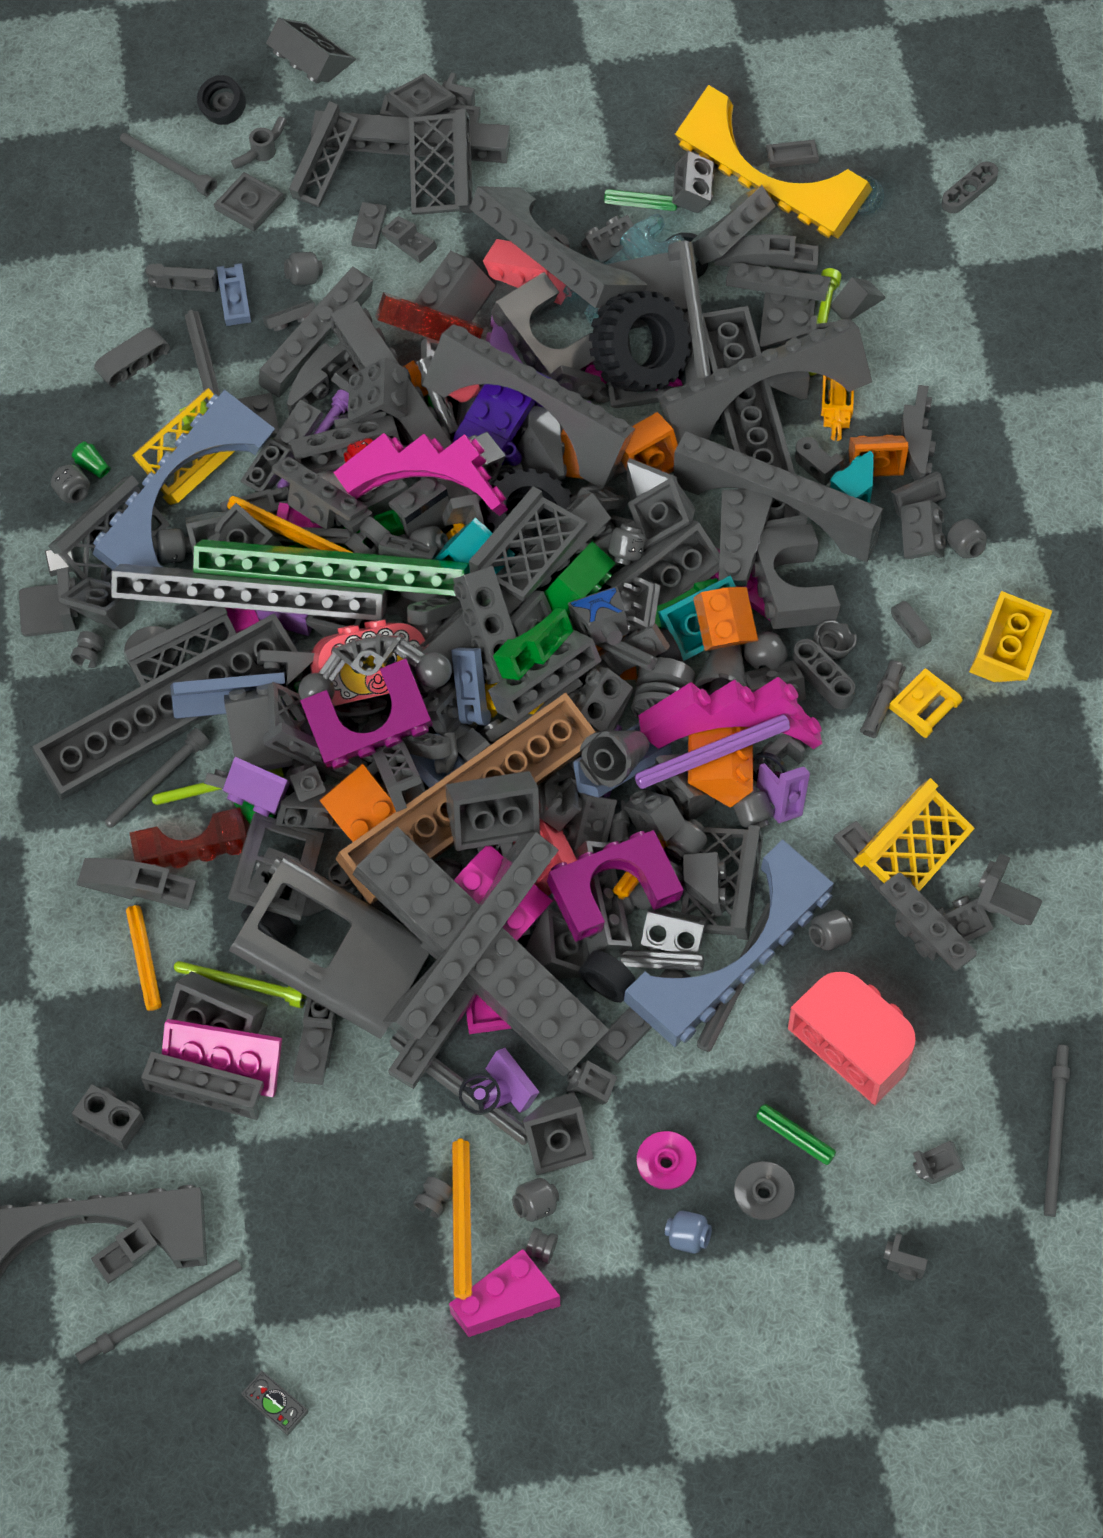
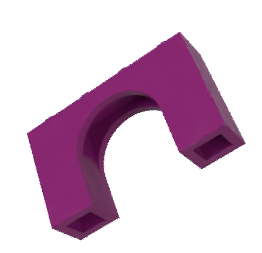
[300,659,433,769]
[547,830,683,942]

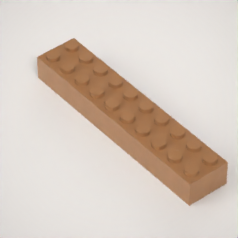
[336,693,595,905]

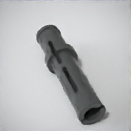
[416,356,459,434]
[860,660,906,738]

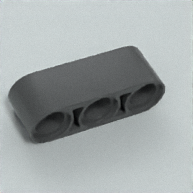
[94,327,170,388]
[793,639,855,710]

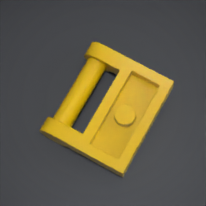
[889,668,963,738]

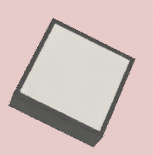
[44,549,75,577]

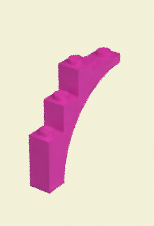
[333,433,508,516]
[638,677,822,749]

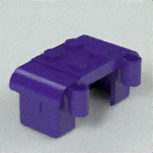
[453,371,552,466]

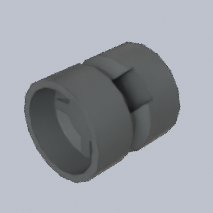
[345,516,392,555]

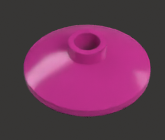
[637,1131,697,1189]

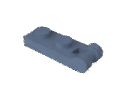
[217,263,251,326]
[451,647,491,725]

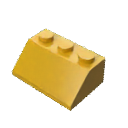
[969,591,1052,682]

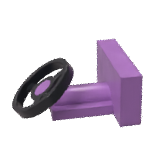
[753,752,810,823]
[459,1048,539,1115]

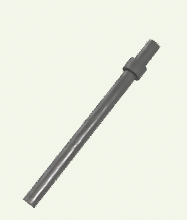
[1044,1045,1070,1217]
[75,1259,242,1364]

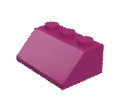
[454,845,553,941]

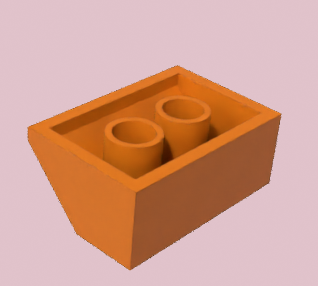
[688,726,753,808]

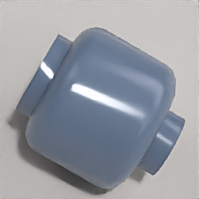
[665,1210,712,1254]

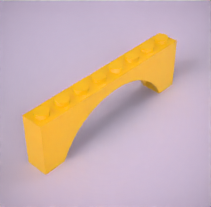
[675,85,872,239]

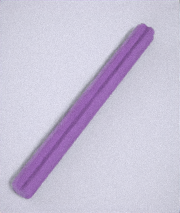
[635,714,790,789]

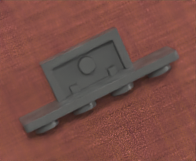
[272,457,366,530]
[879,872,977,971]

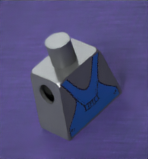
[568,586,629,645]

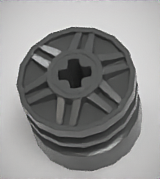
[631,657,695,719]

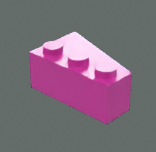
[449,1249,561,1337]

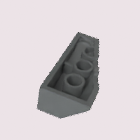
[188,503,282,614]

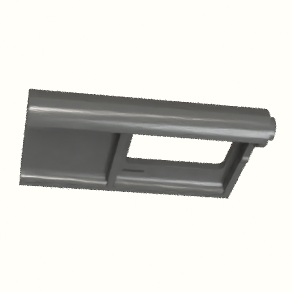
[598,241,711,408]
[229,855,429,1039]

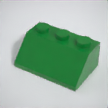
[544,541,615,615]

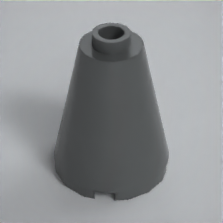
[694,645,747,695]
[580,730,649,787]

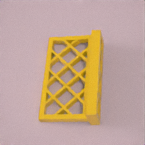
[132,388,235,505]
[853,778,975,891]

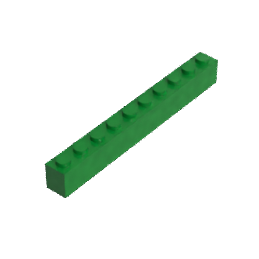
[193,539,469,596]

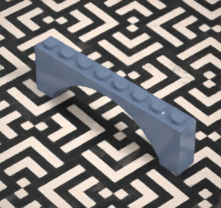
[93,389,275,570]
[624,839,834,1047]

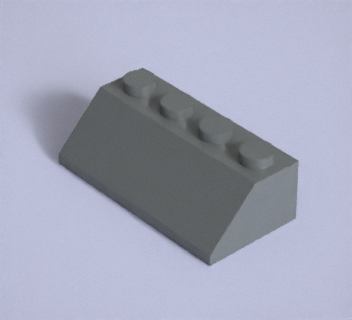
[605,520,720,606]

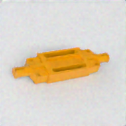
[821,375,854,441]

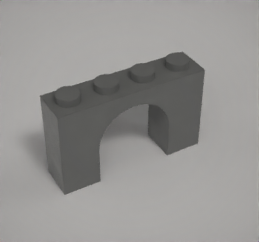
[491,272,596,376]
[751,524,841,629]

